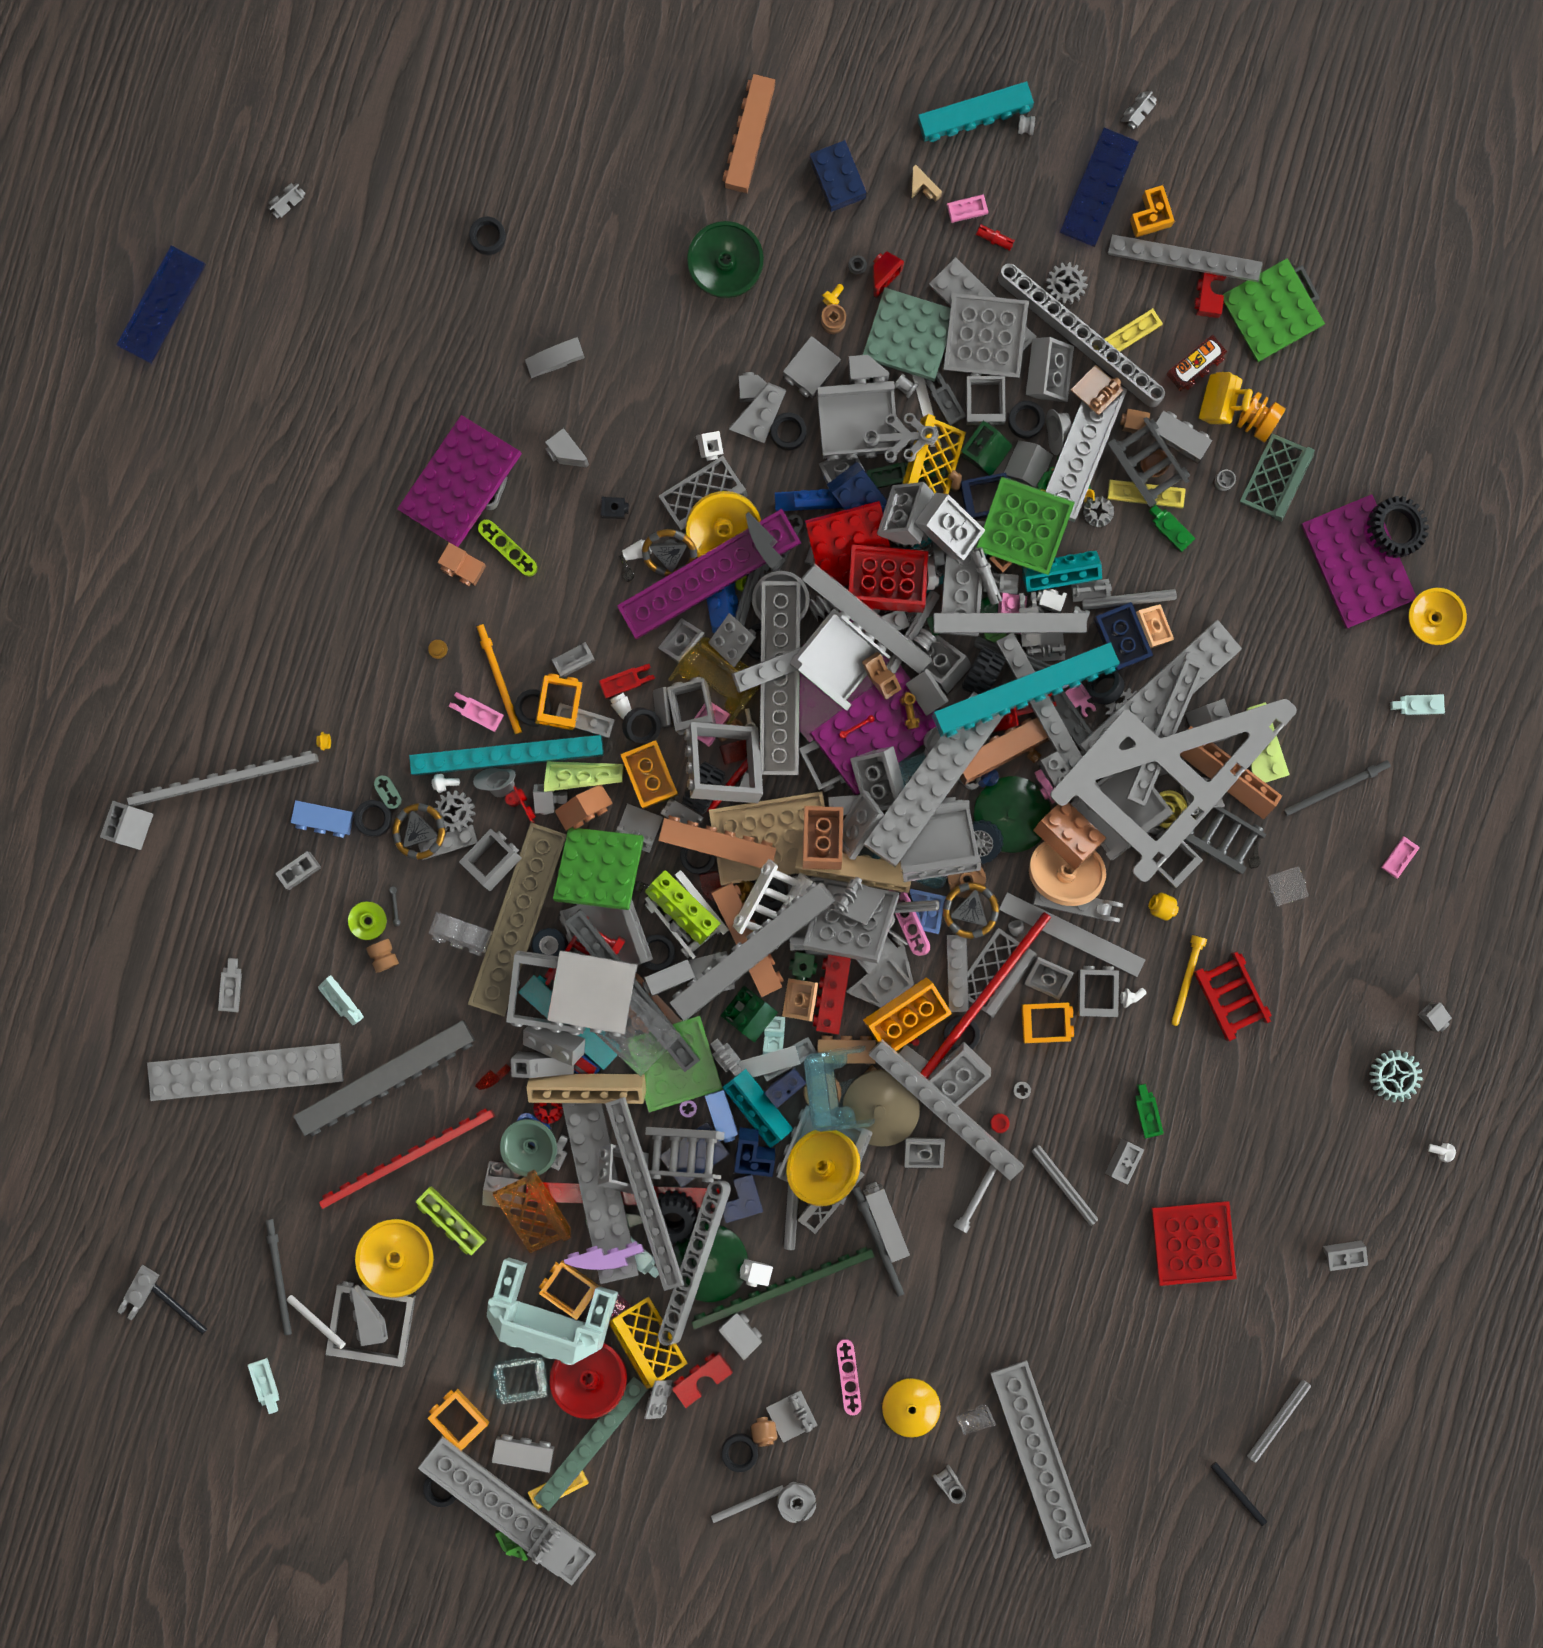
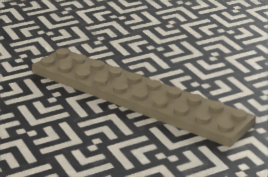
[468,823,567,1017]

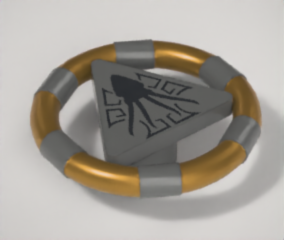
[641,529,698,576]
[392,803,445,859]
[943,882,999,939]

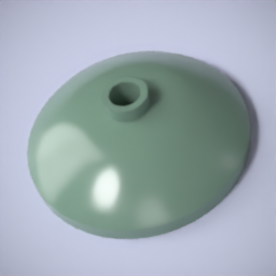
[500,1119,557,1177]

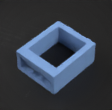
[705,1089,738,1143]

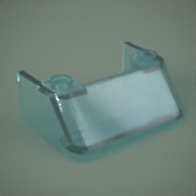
[804,1046,875,1132]

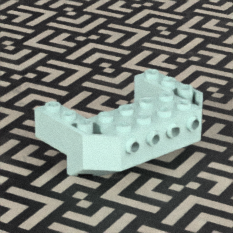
[487,1258,618,1365]

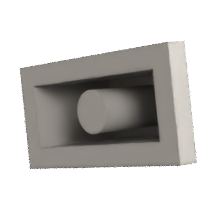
[739,372,767,402]
[1418,1002,1452,1032]

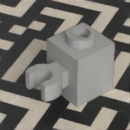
[533,784,568,815]

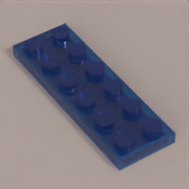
[1060,127,1139,247]
[116,245,206,364]

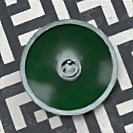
[687,221,764,298]
[974,776,1050,853]
[673,1224,748,1302]

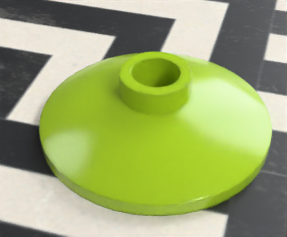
[348,902,387,940]

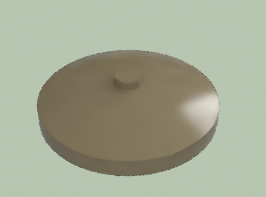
[843,1069,920,1146]

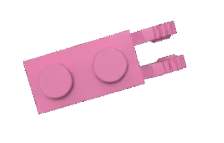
[449,692,504,732]

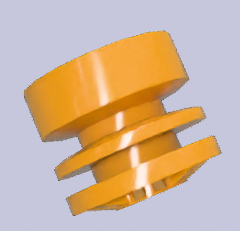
[1237,392,1286,443]

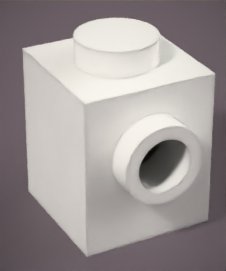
[740,1259,773,1287]

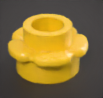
[316,732,331,750]

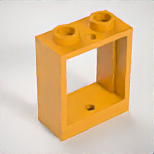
[535,674,583,730]
[1021,1002,1074,1043]
[539,1260,600,1320]
[427,1389,489,1450]

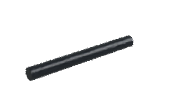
[151,1284,207,1335]
[1210,1462,1267,1526]

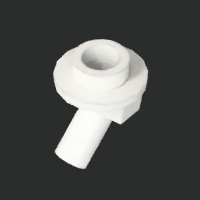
[432,774,460,793]
[1120,988,1146,1008]
[1428,1143,1456,1162]

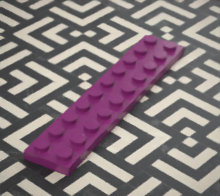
[617,509,801,639]

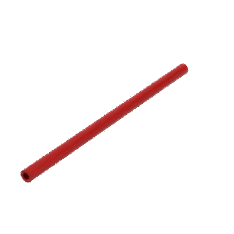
[920,912,1051,1079]

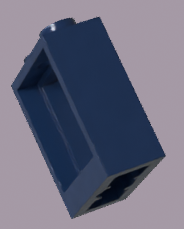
[960,472,1011,520]
[764,1067,807,1108]

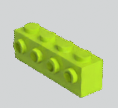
[645,870,721,945]
[416,1186,487,1256]

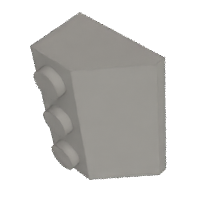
[1026,337,1074,402]
[877,482,935,545]
[850,746,905,811]

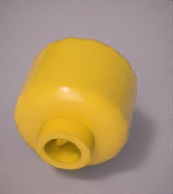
[1148,892,1179,921]

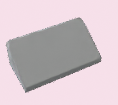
[653,687,671,728]

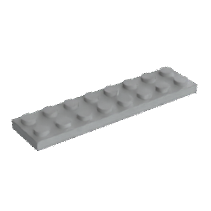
[1045,386,1127,522]

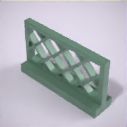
[1240,433,1315,522]

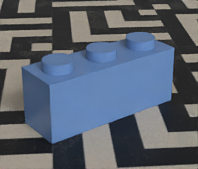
[291,800,354,838]

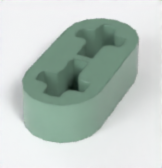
[374,775,402,809]

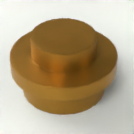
[428,640,448,659]

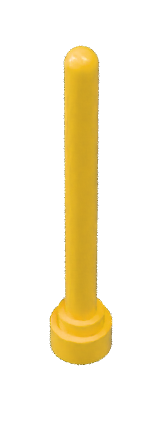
[1171,935,1207,1026]

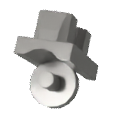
[983,573,1019,595]

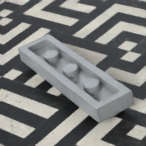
[947,935,969,1012]

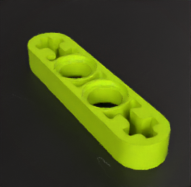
[478,520,537,577]

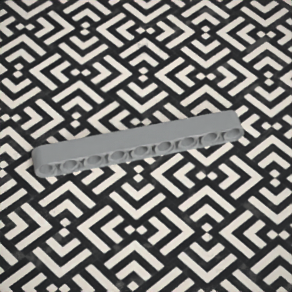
[658,1180,731,1346]

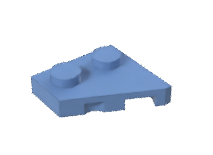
[910,889,947,934]

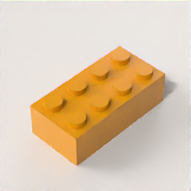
[863,977,952,1051]

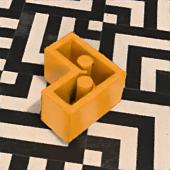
[1130,185,1174,238]

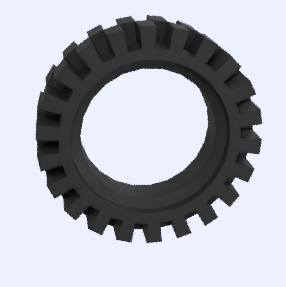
[1367,496,1429,558]

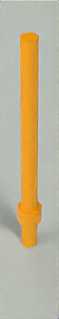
[477,624,522,734]

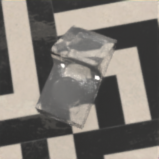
[956,1404,996,1435]

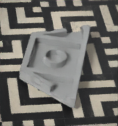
[846,944,914,1008]

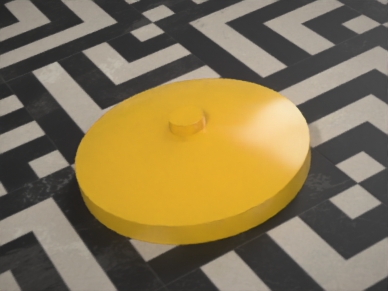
[685,491,761,558]
[786,1128,860,1206]
[355,1219,434,1298]

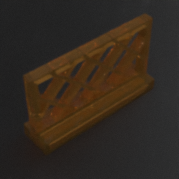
[493,1170,571,1253]

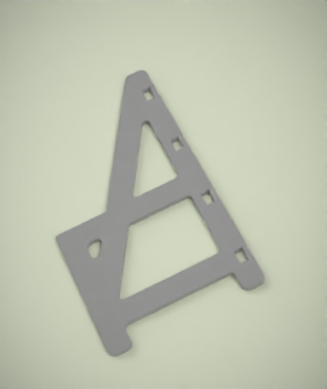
[1050,699,1297,882]

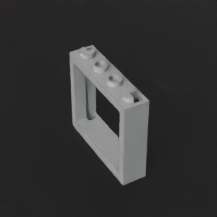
[684,722,763,803]
[506,951,586,1035]
[863,1182,910,1262]
[326,1281,416,1367]

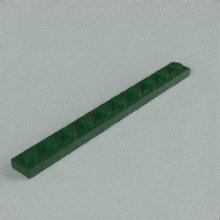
[691,1246,874,1330]

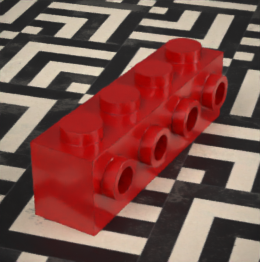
[813,955,851,1034]

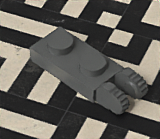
[925,372,966,426]

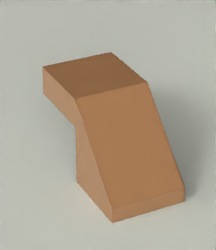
[862,652,901,699]

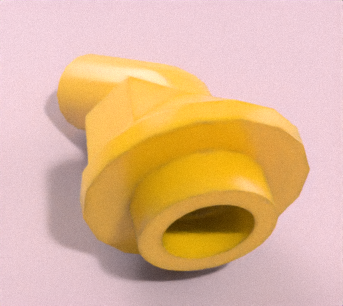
[822,284,844,306]

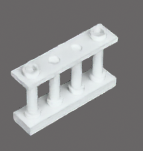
[733,859,813,934]
[645,870,729,959]

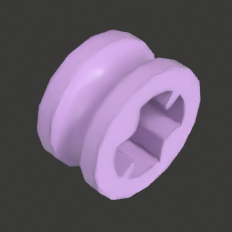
[679,1100,697,1117]

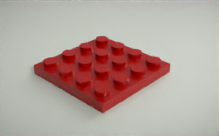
[805,501,890,586]
[1152,1201,1237,1286]

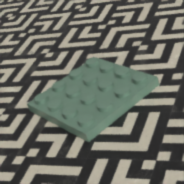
[863,288,951,381]

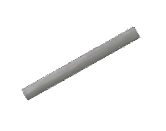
[711,1485,784,1523]

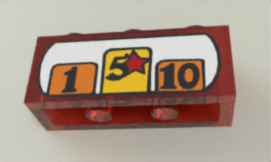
[1166,335,1227,391]

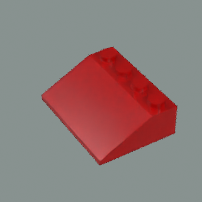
[848,545,928,613]

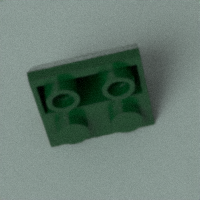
[960,420,1013,476]
[720,986,778,1043]

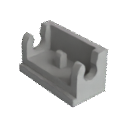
[552,642,595,678]
[660,798,704,826]
[1105,1139,1144,1185]
[1323,1241,1368,1271]

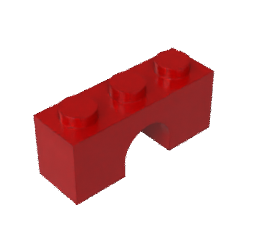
[1194,272,1226,318]
[672,1352,733,1408]

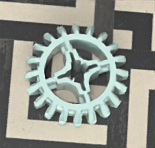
[1369,1050,1423,1102]

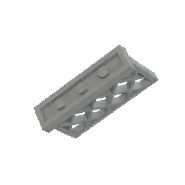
[659,456,748,534]
[968,928,1037,1018]

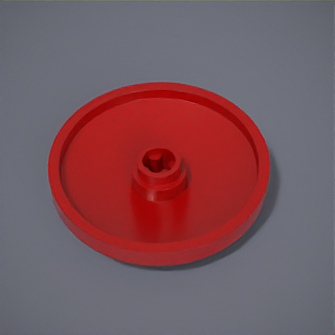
[550,1343,627,1419]

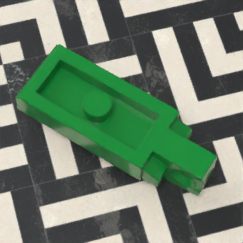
[1149,505,1196,552]
[1135,1083,1164,1139]

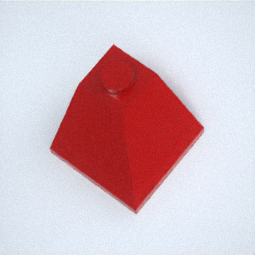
[873,251,904,298]

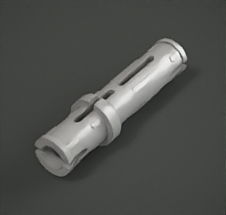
[971,547,1002,605]

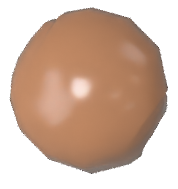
[1141,449,1169,477]

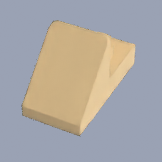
[911,165,942,202]

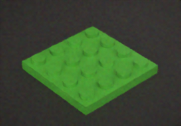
[1223,258,1325,363]
[976,476,1075,575]
[553,827,644,910]
[626,1016,723,1112]

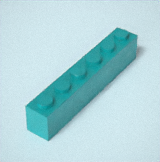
[918,81,1034,142]
[518,975,620,1070]

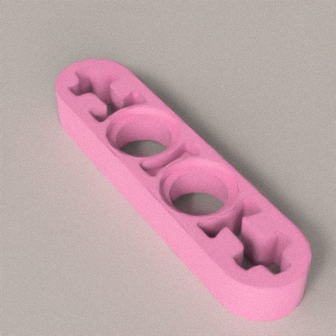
[889,890,930,956]
[836,1339,861,1415]

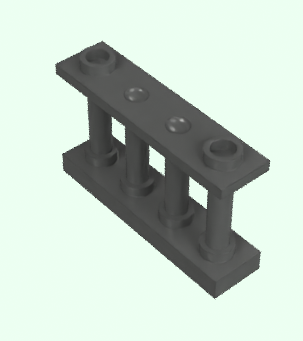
[1108,417,1190,507]
[1184,807,1267,874]

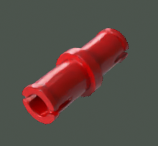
[976,224,1015,251]

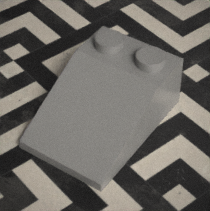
[917,626,972,694]

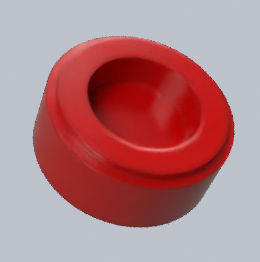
[990,1113,1010,1133]

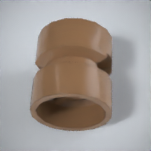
[821,304,846,334]
[366,939,399,973]

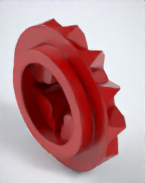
[533,1103,564,1124]

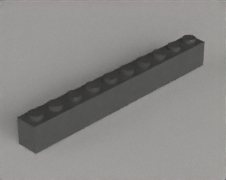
[294,1020,475,1137]

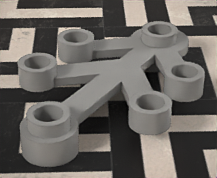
[863,413,938,463]

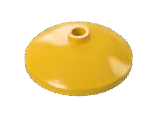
[1408,588,1467,645]
[882,1378,940,1437]

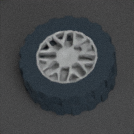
[972,820,1003,864]

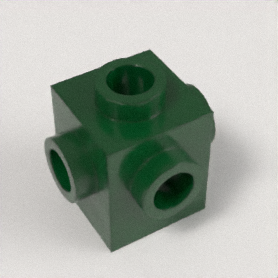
[789,952,817,981]

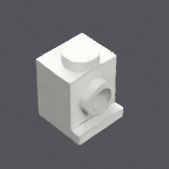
[696,431,724,461]
[1036,588,1067,613]

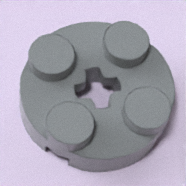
[776,1482,816,1523]

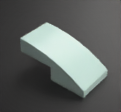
[763,1016,785,1054]

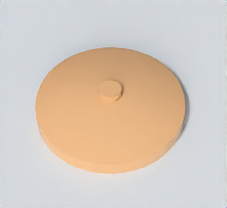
[1029,842,1106,906]

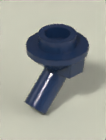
[978,769,999,787]

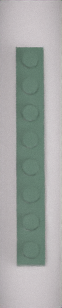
[534,1376,649,1511]

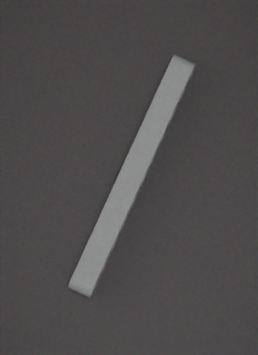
[998,264,1165,407]

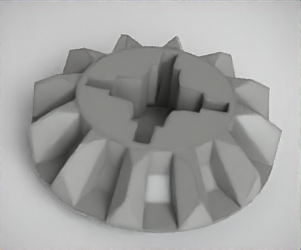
[1083,496,1114,527]

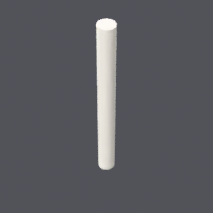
[287,1295,346,1349]

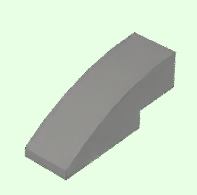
[525,337,585,378]

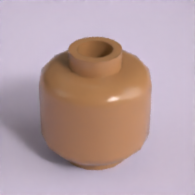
[751,1417,778,1447]

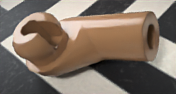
[948,470,962,492]

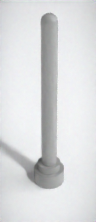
[953,1164,997,1233]

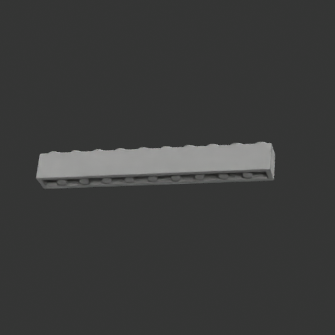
[670,882,836,1021]

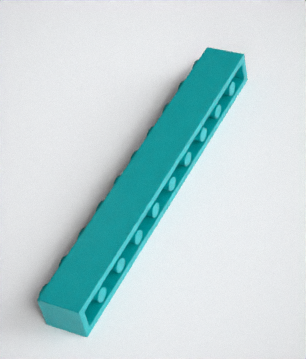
[932,642,1120,738]
[409,735,604,776]

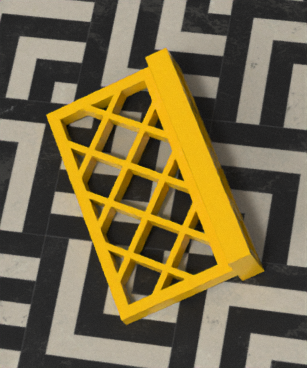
[902,414,966,494]
[609,1297,688,1389]

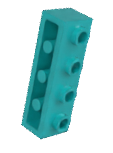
[1022,551,1102,592]
[722,1069,793,1148]

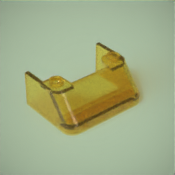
[668,637,761,725]

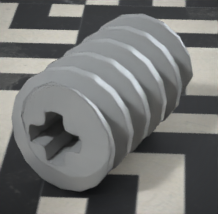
[809,595,839,622]

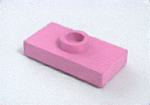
[947,194,988,223]
[1381,836,1420,879]

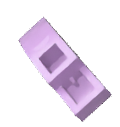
[564,1242,645,1270]

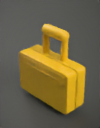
[1199,372,1253,424]

